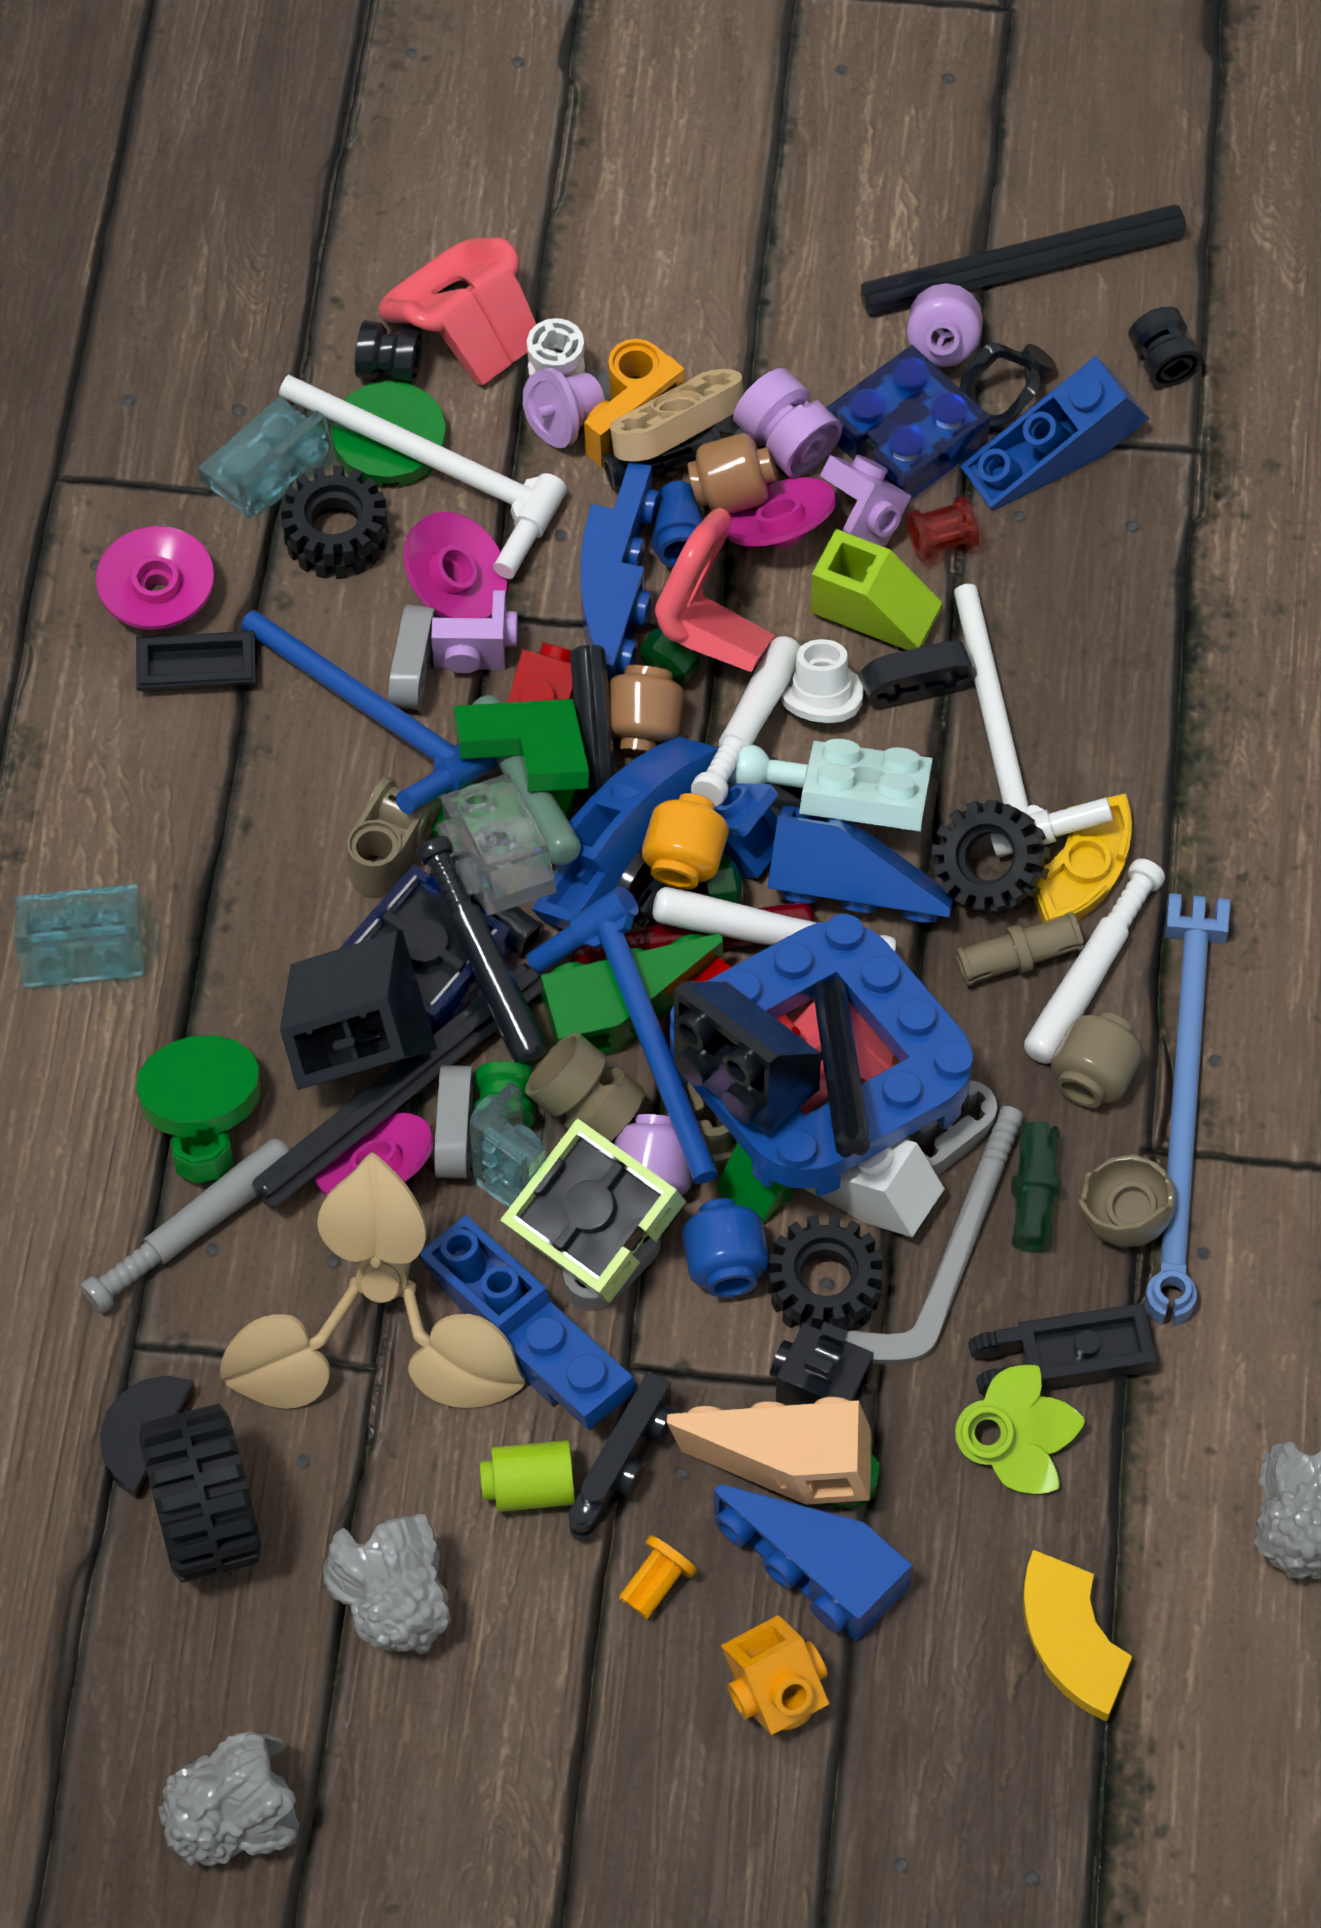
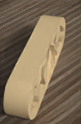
[610,369,744,461]

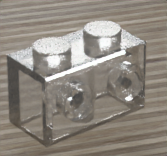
[436,773,557,916]

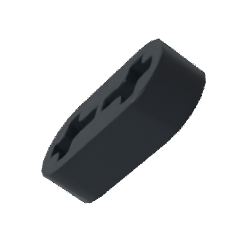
[860,641,977,709]

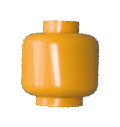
[642,793,729,889]

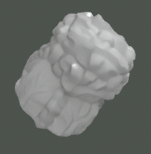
[1254,1441,1321,1579]
[323,1514,451,1654]
[158,1732,300,1866]

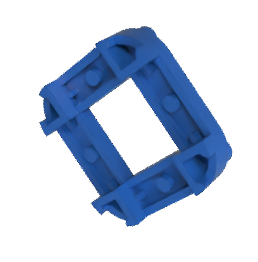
[670,914,973,1196]

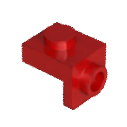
[507,642,574,703]

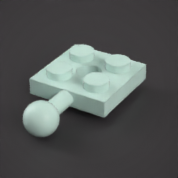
[728,739,933,831]

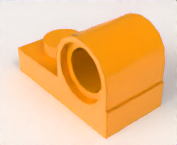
[584,338,685,468]

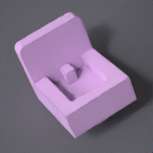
[820,455,911,547]
[431,590,518,673]

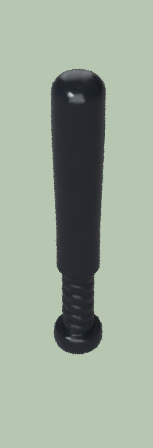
[415,836,548,1066]

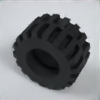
[138,1403,262,1583]

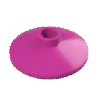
[727,477,836,548]
[403,512,507,618]
[96,526,214,630]
[315,1113,434,1196]

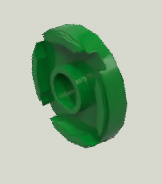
[331,381,447,487]
[136,1035,261,1138]

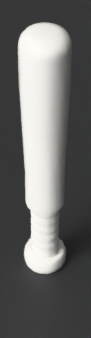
[691,636,801,807]
[1024,858,1165,1064]
[652,887,896,951]

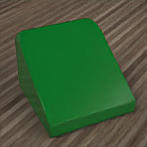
[717,1143,792,1225]

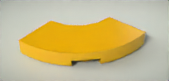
[1033,793,1132,922]
[1023,1550,1132,1722]

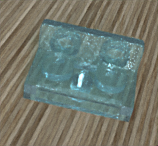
[198,396,331,519]
[14,884,144,987]
[470,1082,546,1209]

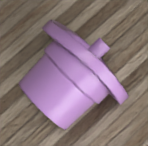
[523,368,605,448]

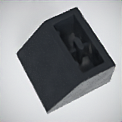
[280,930,437,1090]
[674,981,821,1136]

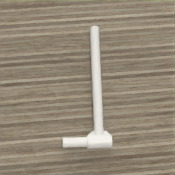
[279,374,567,579]
[954,584,1114,858]

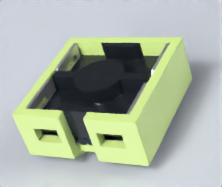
[501,1118,686,1303]

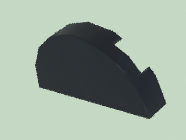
[100,1376,195,1499]

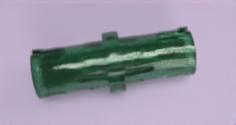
[1011,1121,1061,1253]

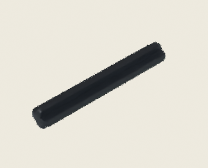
[813,977,871,1158]

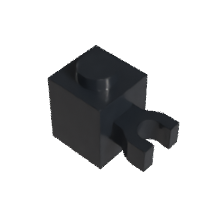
[770,1321,874,1406]

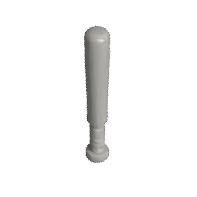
[80,1138,290,1314]

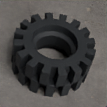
[281,465,389,579]
[932,799,1050,914]
[768,1214,884,1331]

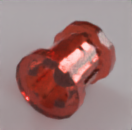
[906,495,979,561]

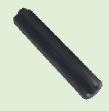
[570,645,616,807]

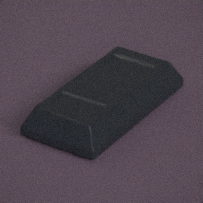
[136,631,256,692]

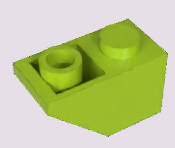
[810,529,942,650]

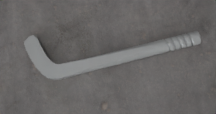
[847,1106,1024,1364]

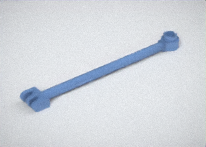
[1144,893,1230,1326]

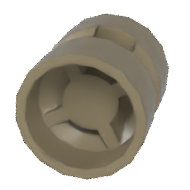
[525,1032,644,1142]

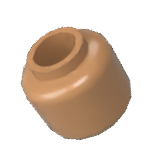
[688,433,778,514]
[608,665,684,755]

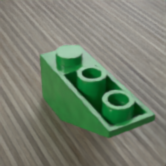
[541,933,723,1056]

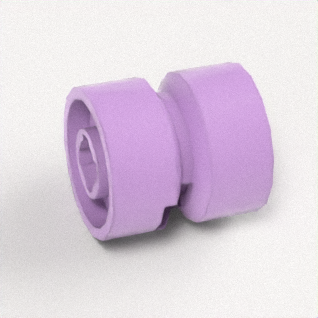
[733,368,843,478]

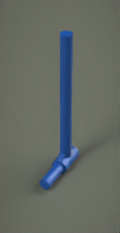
[241,610,497,814]
[527,886,718,1184]

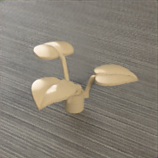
[220,1152,526,1409]

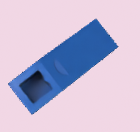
[960,356,1150,511]
[767,805,954,922]
[714,1484,912,1642]

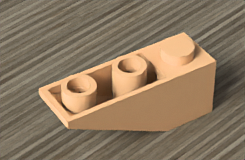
[667,1397,871,1505]

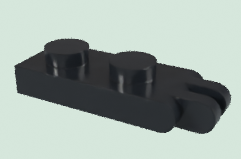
[569,1371,676,1542]

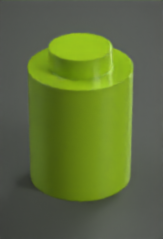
[479,1440,575,1512]

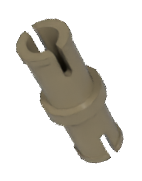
[955,911,1084,986]

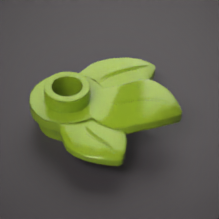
[955,1365,1085,1494]

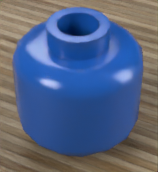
[682,1198,769,1298]

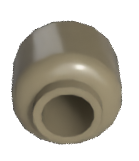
[1051,1013,1143,1108]

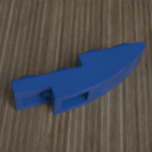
[581,461,660,683]
[532,736,719,929]
[418,1215,637,1430]

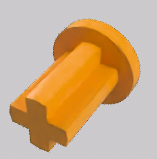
[619,1535,697,1620]

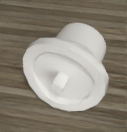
[781,639,863,723]

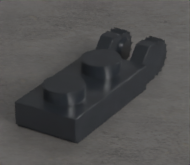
[968,1303,1157,1396]

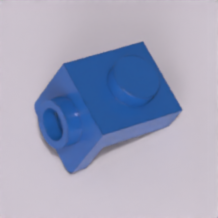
[715,783,778,878]

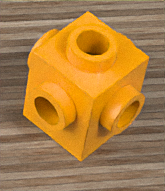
[721,1615,829,1735]

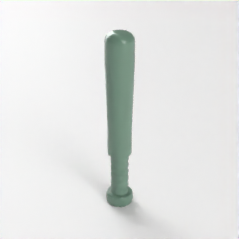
[472,695,581,866]

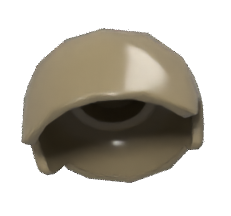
[1078,1154,1176,1248]

